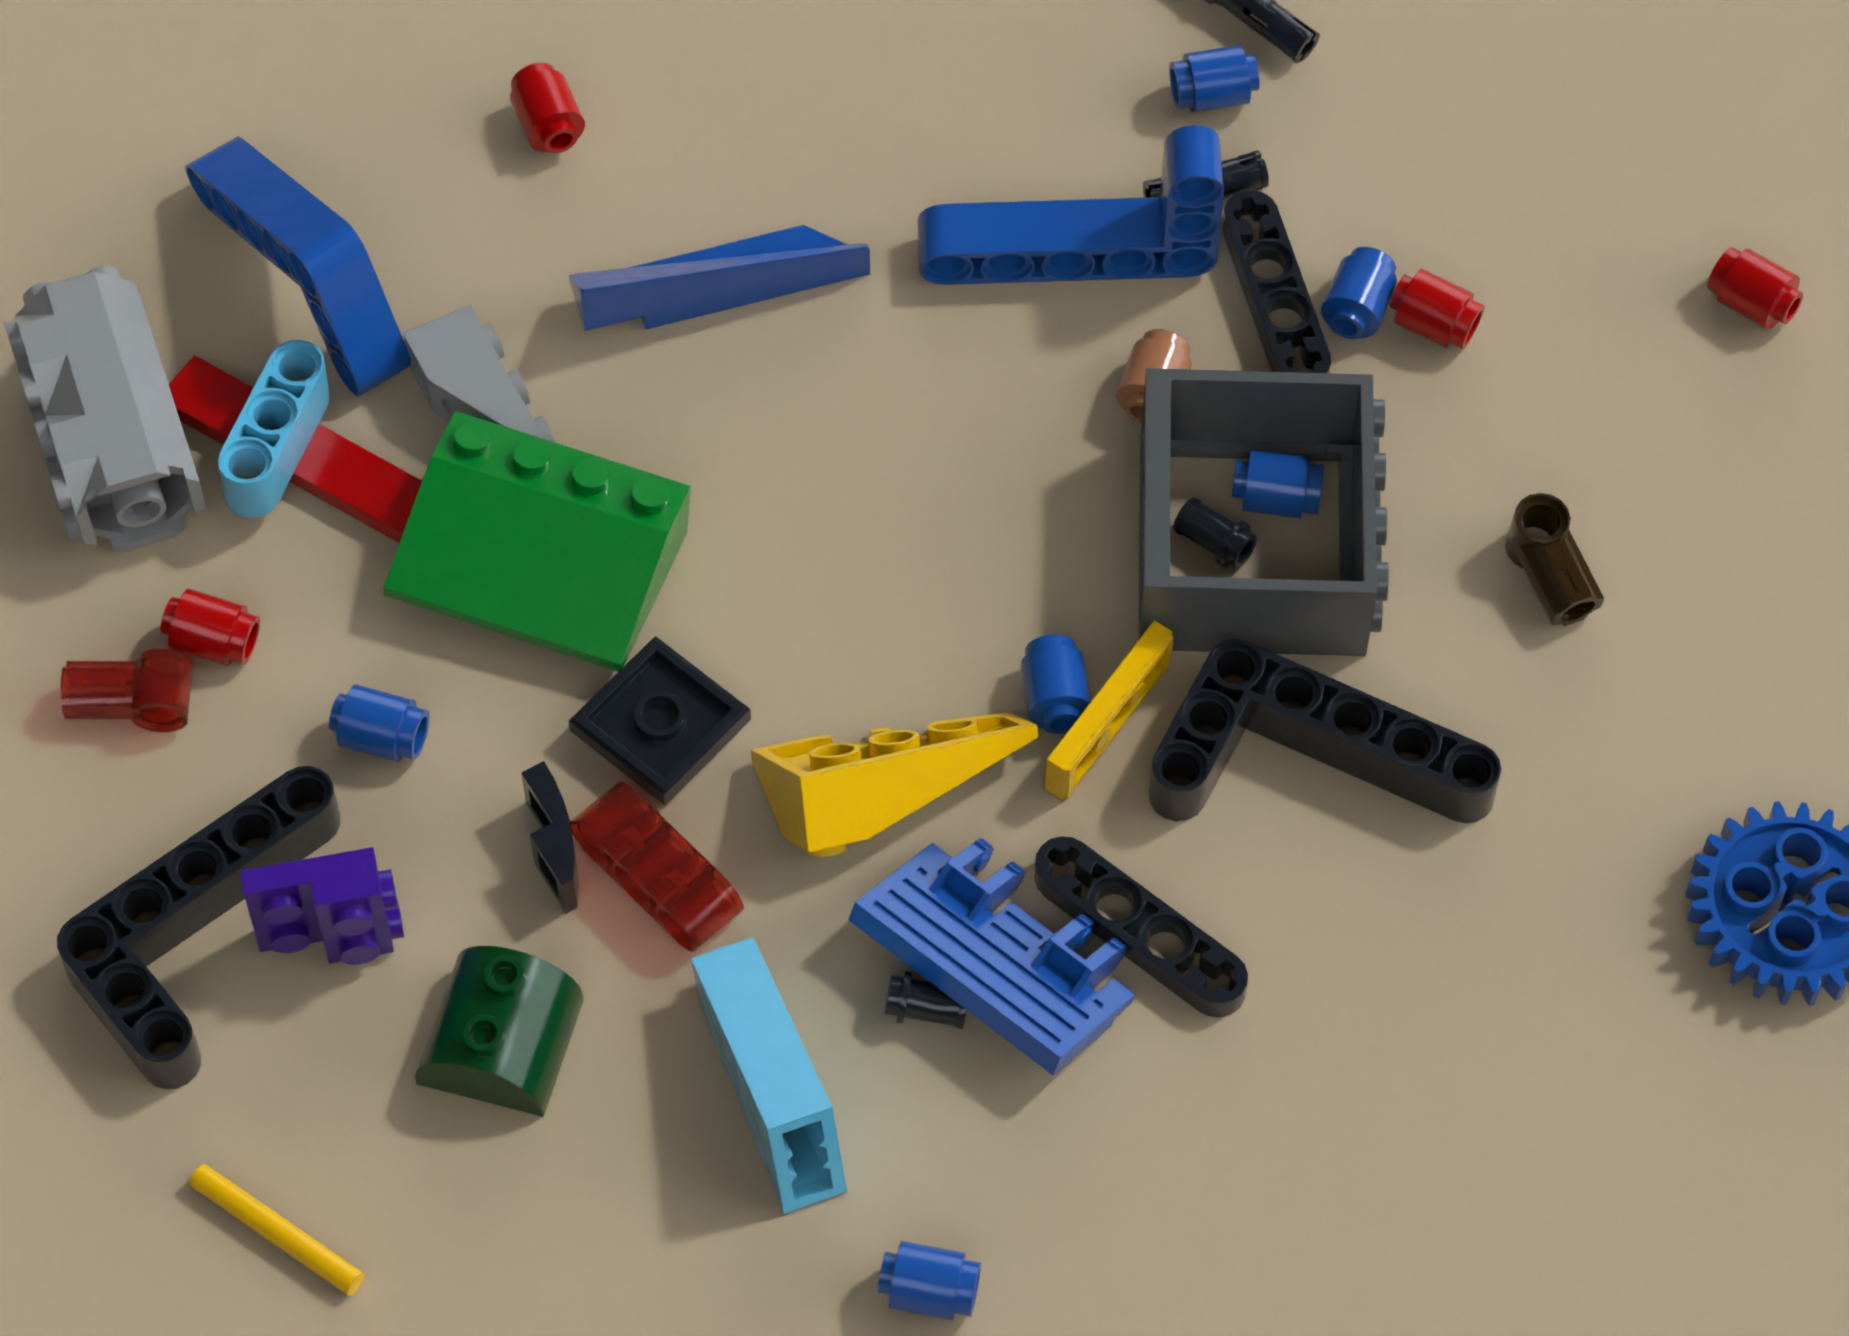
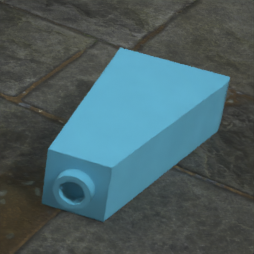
[691,937,847,1214]

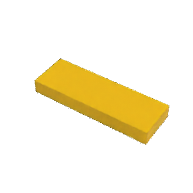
[1045,620,1174,801]

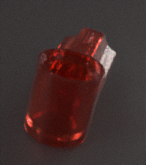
[60,649,193,732]

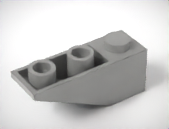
[403,305,555,442]

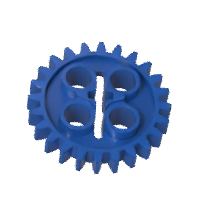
[1685,802,1849,1006]

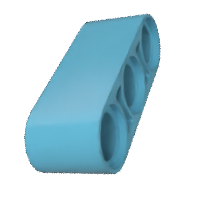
[218,340,330,518]

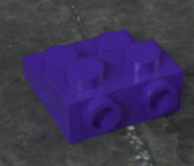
[240,847,404,965]

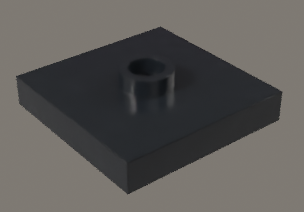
[569,636,751,805]

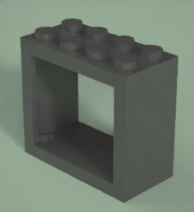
[1138,368,1389,656]

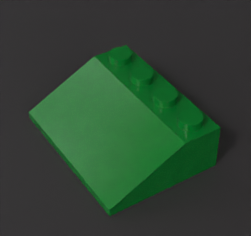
[383,411,691,672]

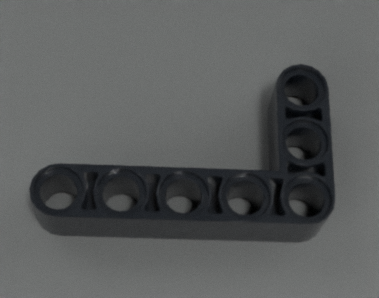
[1149,639,1502,823]
[57,766,340,1089]

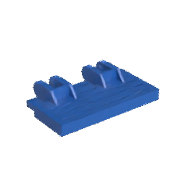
[848,838,1136,1075]

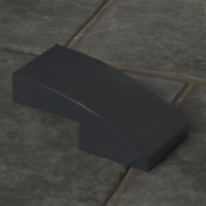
[521,761,579,914]

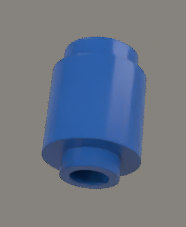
[1169,45,1260,113]
[1321,247,1397,339]
[1231,449,1324,519]
[1021,634,1091,734]
[329,684,430,762]
[878,1241,981,1320]

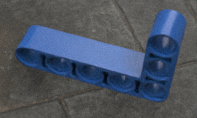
[917,125,1224,285]
[185,136,411,397]

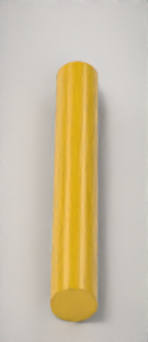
[189,1163,365,1296]

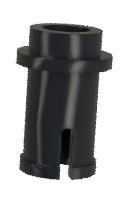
[1173,497,1257,568]
[884,971,966,1029]

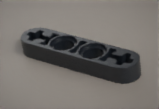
[1222,190,1331,373]
[1034,836,1248,1017]

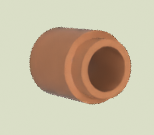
[1116,329,1192,423]

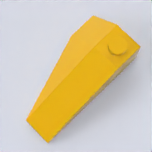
[751,712,1038,857]

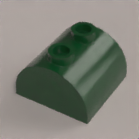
[415,946,584,1117]

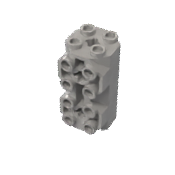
[4,265,206,552]

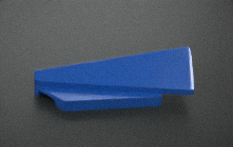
[569,225,870,331]

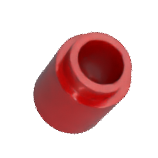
[510,63,585,153]
[1707,247,1803,330]
[1389,268,1485,349]
[160,588,260,666]

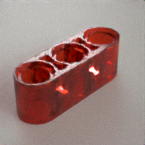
[570,781,744,952]

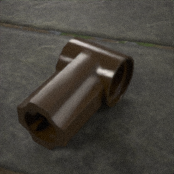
[1505,493,1604,627]

